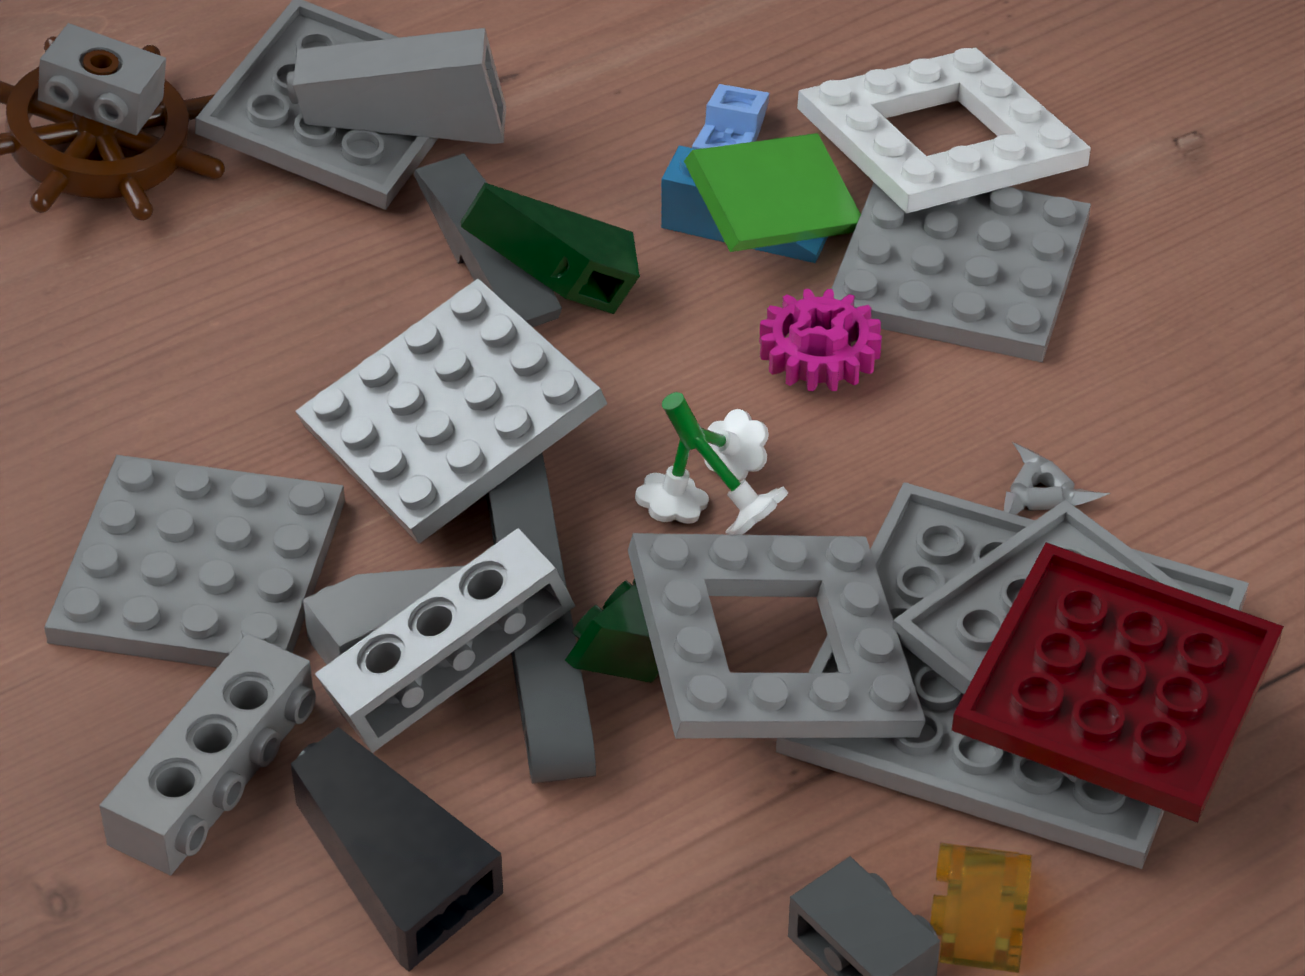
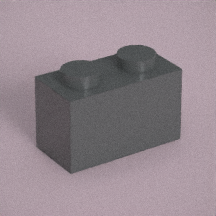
[788,856,940,976]

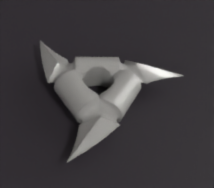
[1004,442,1111,515]

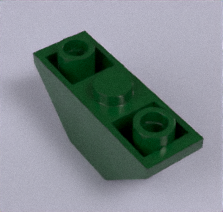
[565,579,659,683]

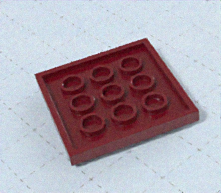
[951,542,1284,823]

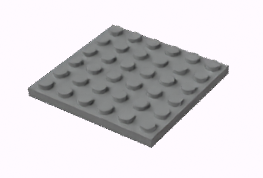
[776,482,1249,869]

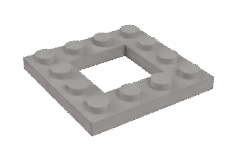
[628,533,926,739]

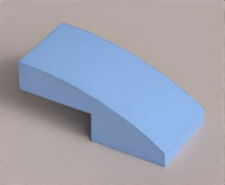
[692,84,770,149]

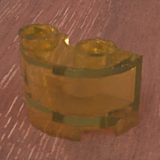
[930,842,1032,973]

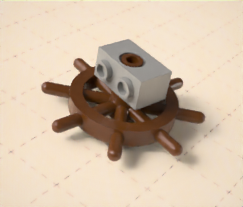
[0,23,225,221]

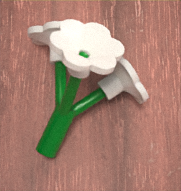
[635,392,788,535]

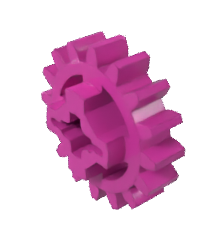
[759,289,882,391]

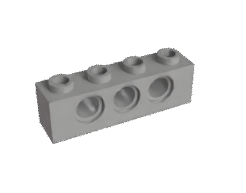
[315,528,575,753]
[99,633,316,876]

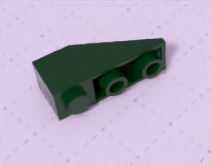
[460,183,640,314]

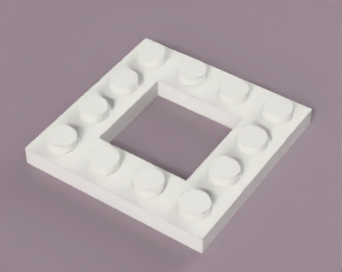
[797,48,1091,213]

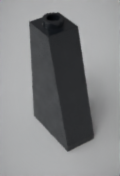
[291,727,503,972]

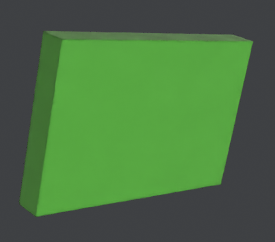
[684,133,861,252]

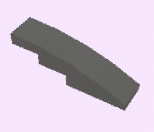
[414,153,562,327]

